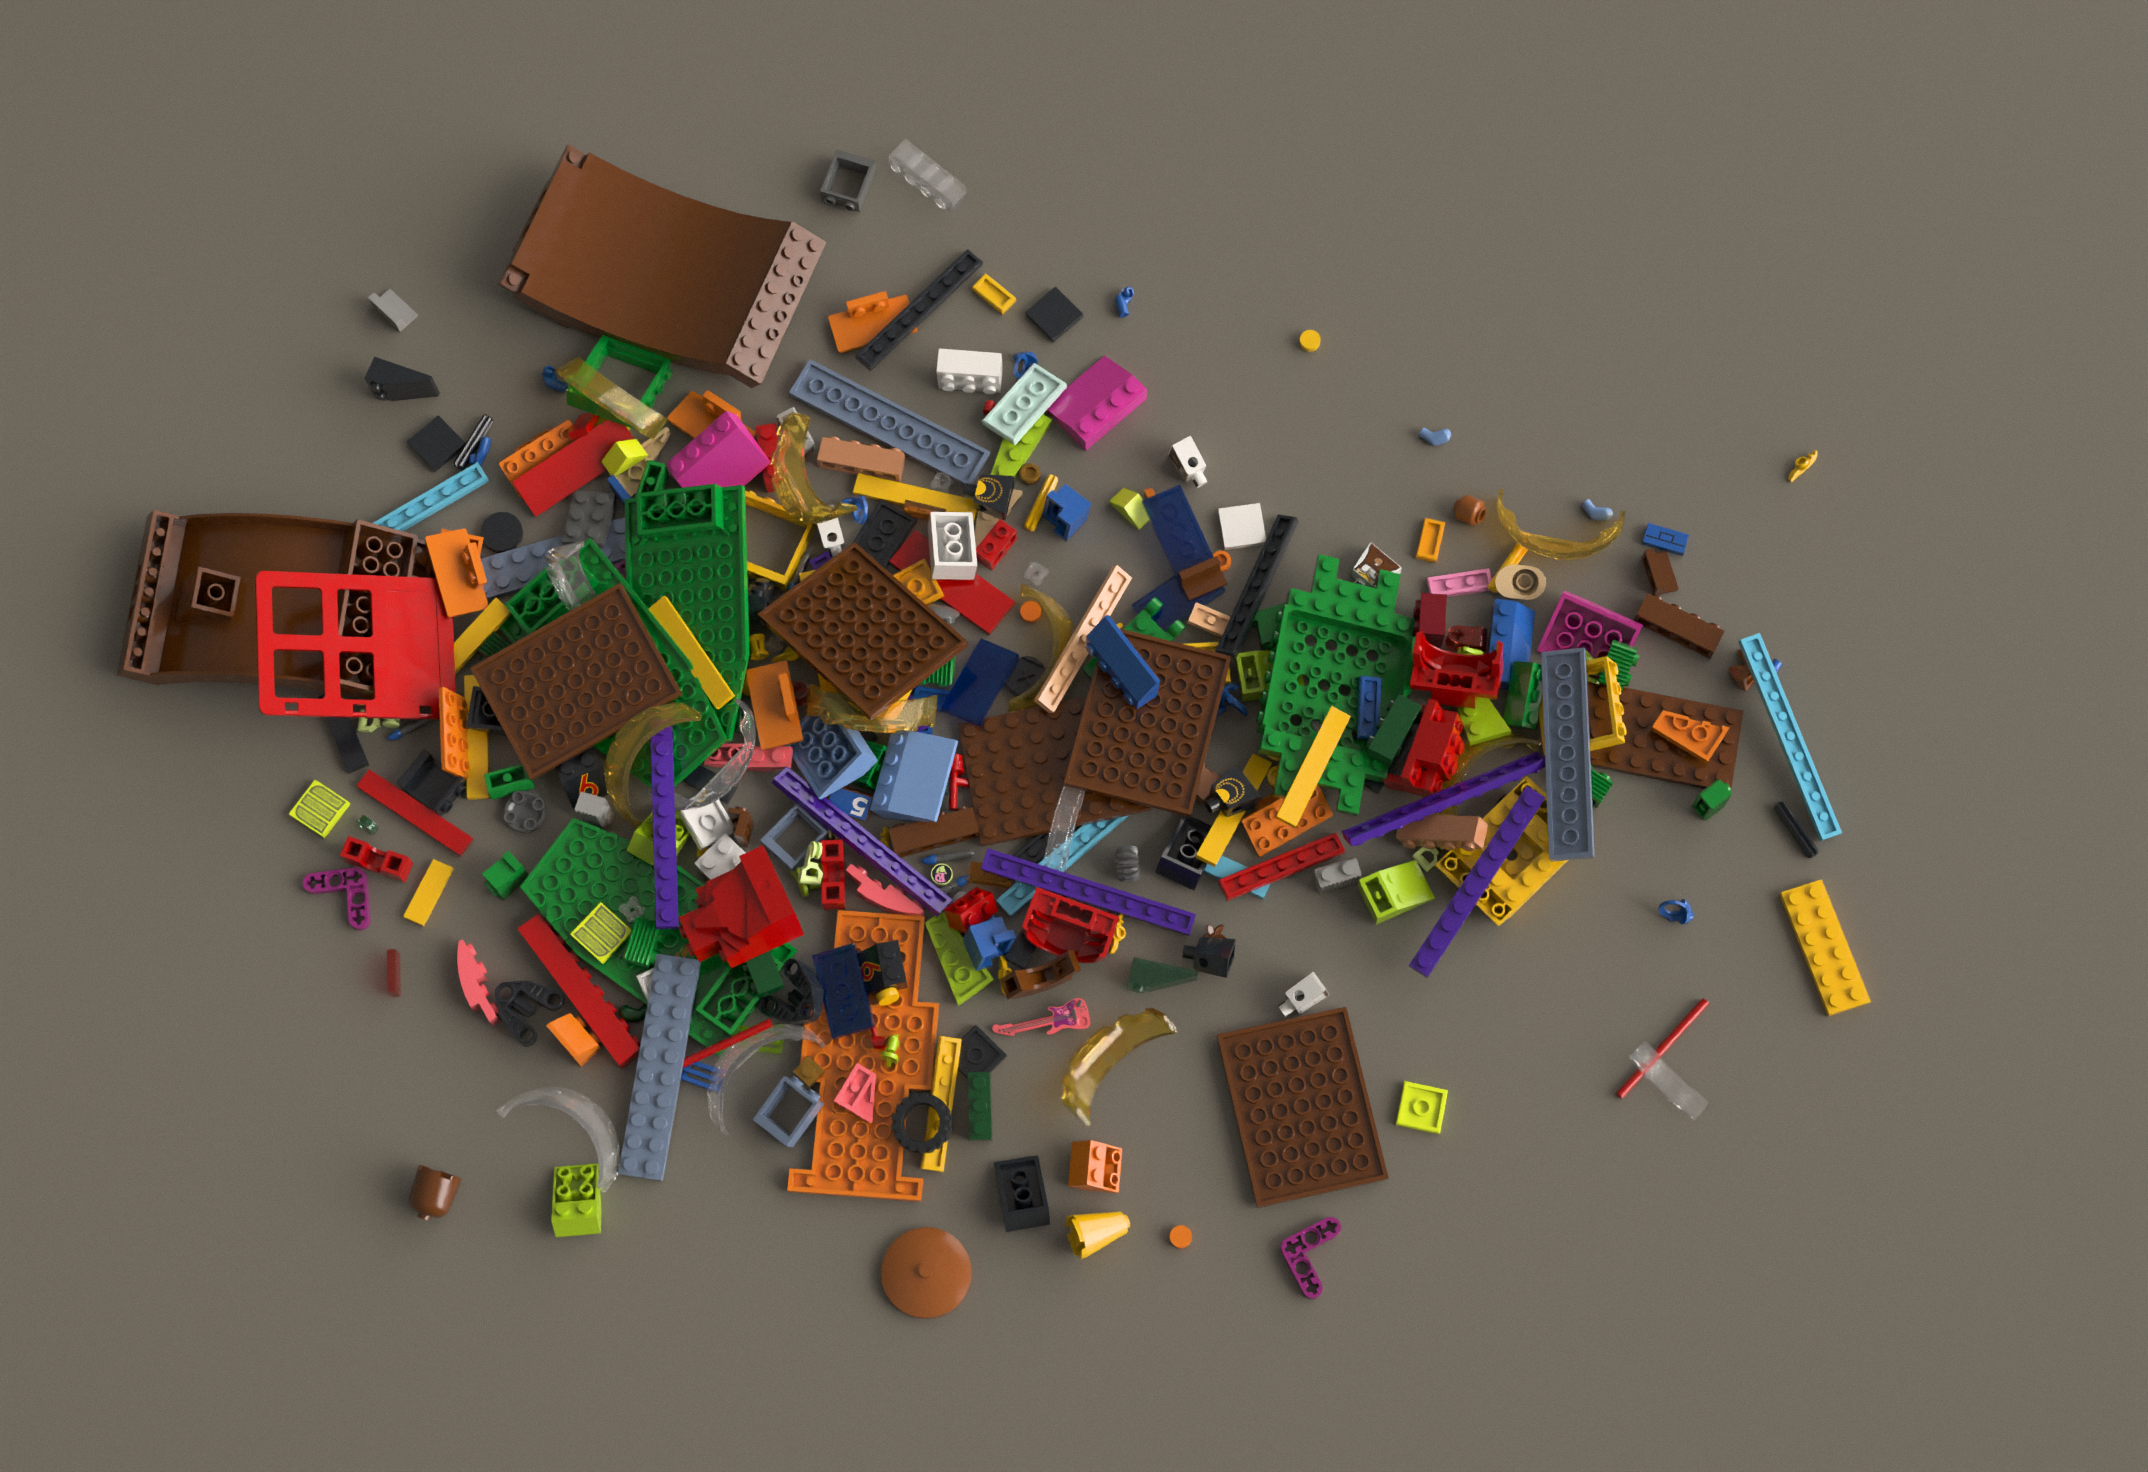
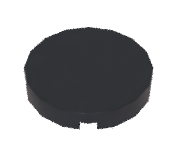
[481,512,523,553]
[1005,656,1047,699]

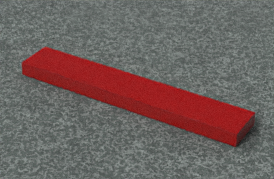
[357,769,474,857]
[1218,832,1345,901]

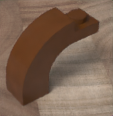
[1000,950,1081,1000]

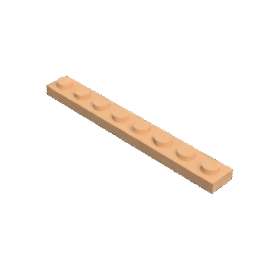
[1034,565,1132,714]

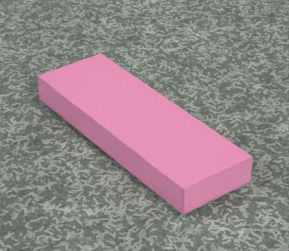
[1426,568,1492,597]

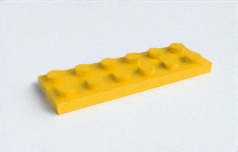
[1779,879,1871,1016]

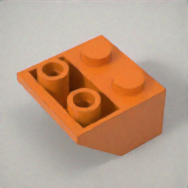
[1068,1140,1122,1193]

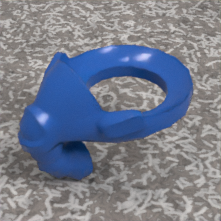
[1013,351,1038,379]
[841,496,868,524]
[1219,683,1248,716]
[1658,899,1694,924]

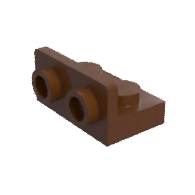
[728,806,754,848]

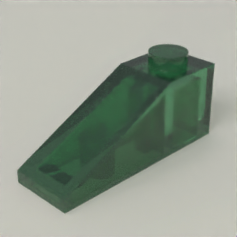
[1128,957,1198,993]

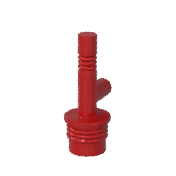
[948,754,970,811]

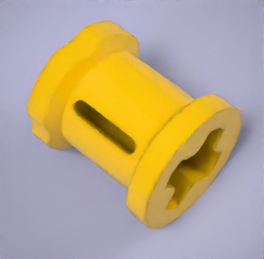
[749,634,769,661]

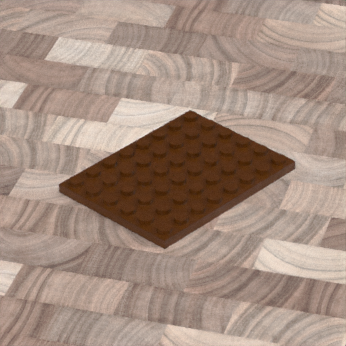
[758,542,968,721]
[470,583,683,780]
[1064,628,1231,817]
[958,696,1151,847]
[1217,1007,1389,1208]

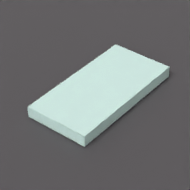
[982,363,1067,445]

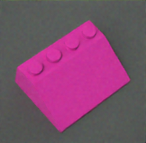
[1046,355,1147,451]
[665,411,771,488]
[1537,590,1643,678]

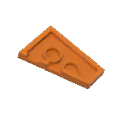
[1651,710,1730,764]

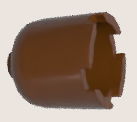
[408,1164,462,1221]

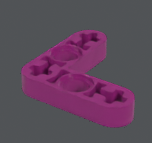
[302,867,371,931]
[1281,1217,1341,1300]

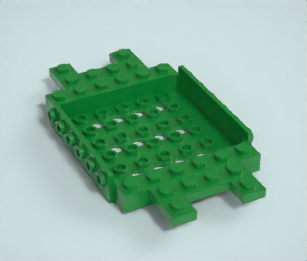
[1256,554,1416,816]

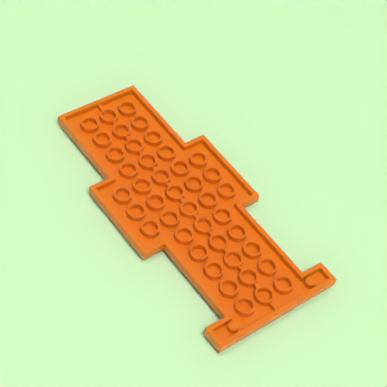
[787,910,939,1202]

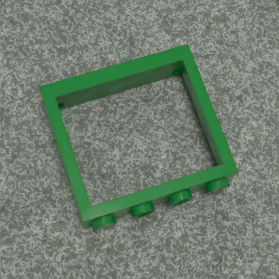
[566,335,673,429]

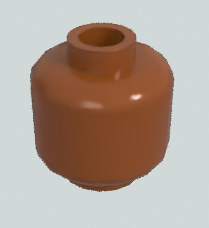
[1453,495,1486,526]

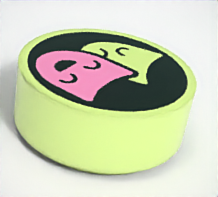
[931,864,953,887]

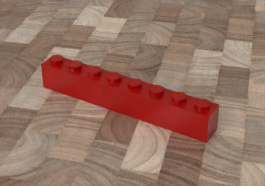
[518,913,641,1069]

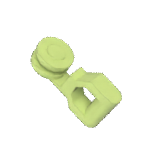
[357,710,401,733]
[798,841,823,886]
[1412,847,1444,873]

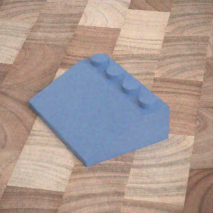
[785,696,878,799]
[870,729,958,822]

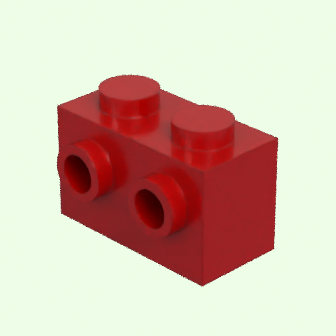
[944,887,998,933]

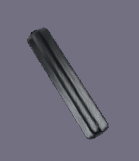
[453,414,493,470]
[1774,801,1819,858]

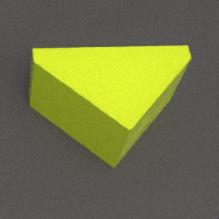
[601,439,648,477]
[1109,488,1153,530]

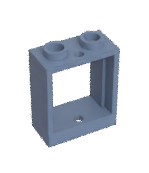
[760,804,829,872]
[753,1076,824,1147]

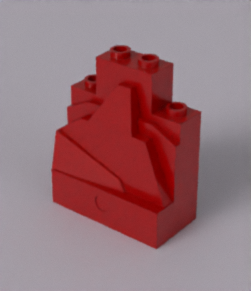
[678,845,804,968]

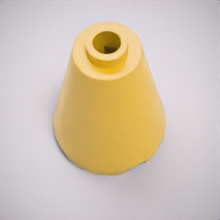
[1065,1211,1130,1260]

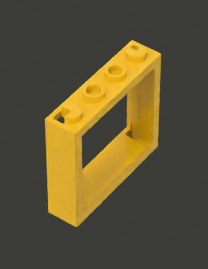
[745,491,817,592]
[1539,656,1626,755]

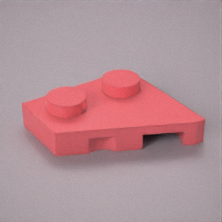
[834,1063,876,1124]

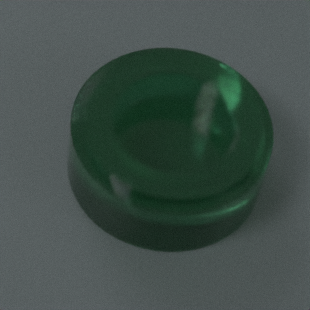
[357,815,378,835]

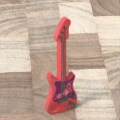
[992,998,1090,1036]

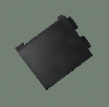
[397,749,467,817]

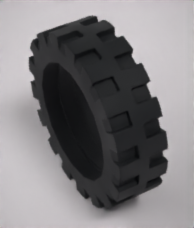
[891,1093,953,1154]

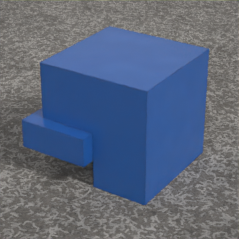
[1042,484,1091,542]
[963,917,1016,971]

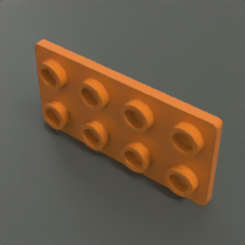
[828,291,918,353]
[667,390,757,439]
[498,420,577,498]
[425,528,488,618]
[746,660,803,750]
[439,687,470,779]
[1241,785,1333,857]

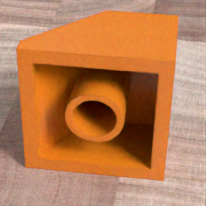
[546,1013,602,1067]

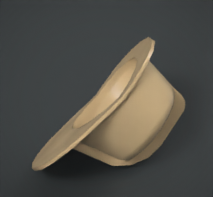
[1495,565,1546,600]

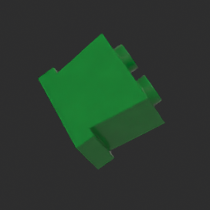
[1252,603,1285,651]
[482,851,529,900]

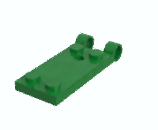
[1082,597,1186,680]

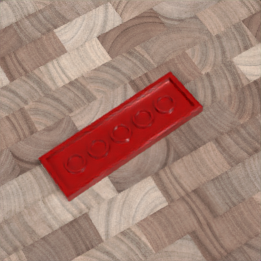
[512,419,634,517]
[889,530,1015,635]

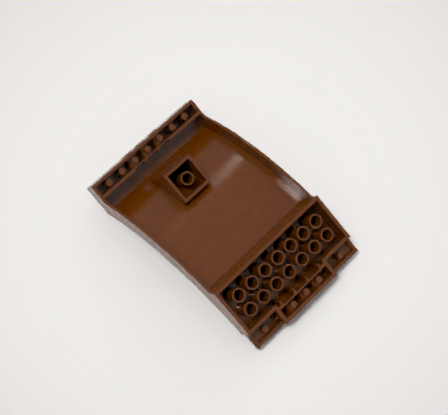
[498,144,826,388]
[117,510,432,700]

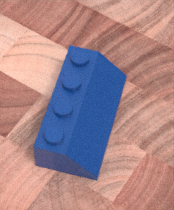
[1487,599,1535,690]
[1085,615,1160,709]

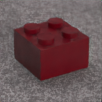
[1412,593,1447,649]

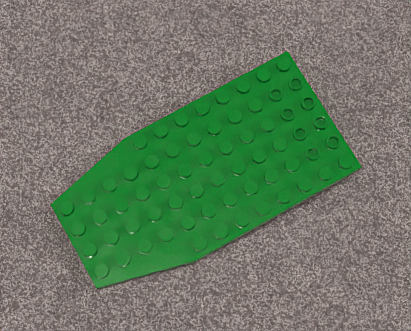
[625,484,750,742]
[500,538,728,789]
[520,818,798,1057]

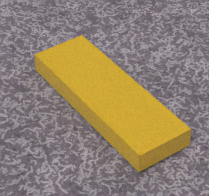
[403,859,454,927]

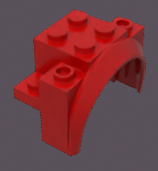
[1410,631,1503,709]
[1382,699,1464,797]
[1021,887,1119,964]

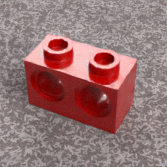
[976,519,1017,571]

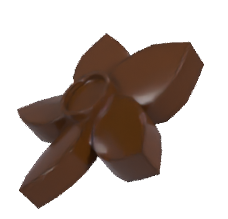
[1202,924,1226,938]

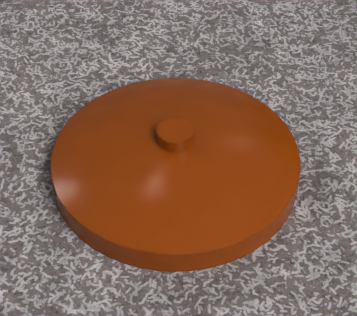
[881,1227,972,1319]

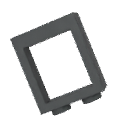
[820,149,876,212]

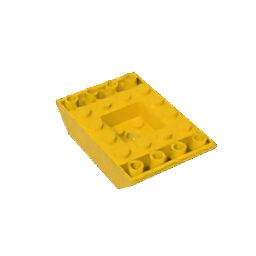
[1435,776,1569,926]

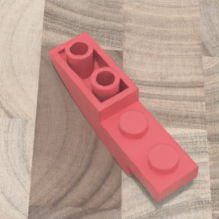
[704,744,793,772]
[846,864,925,916]
[457,939,501,1026]

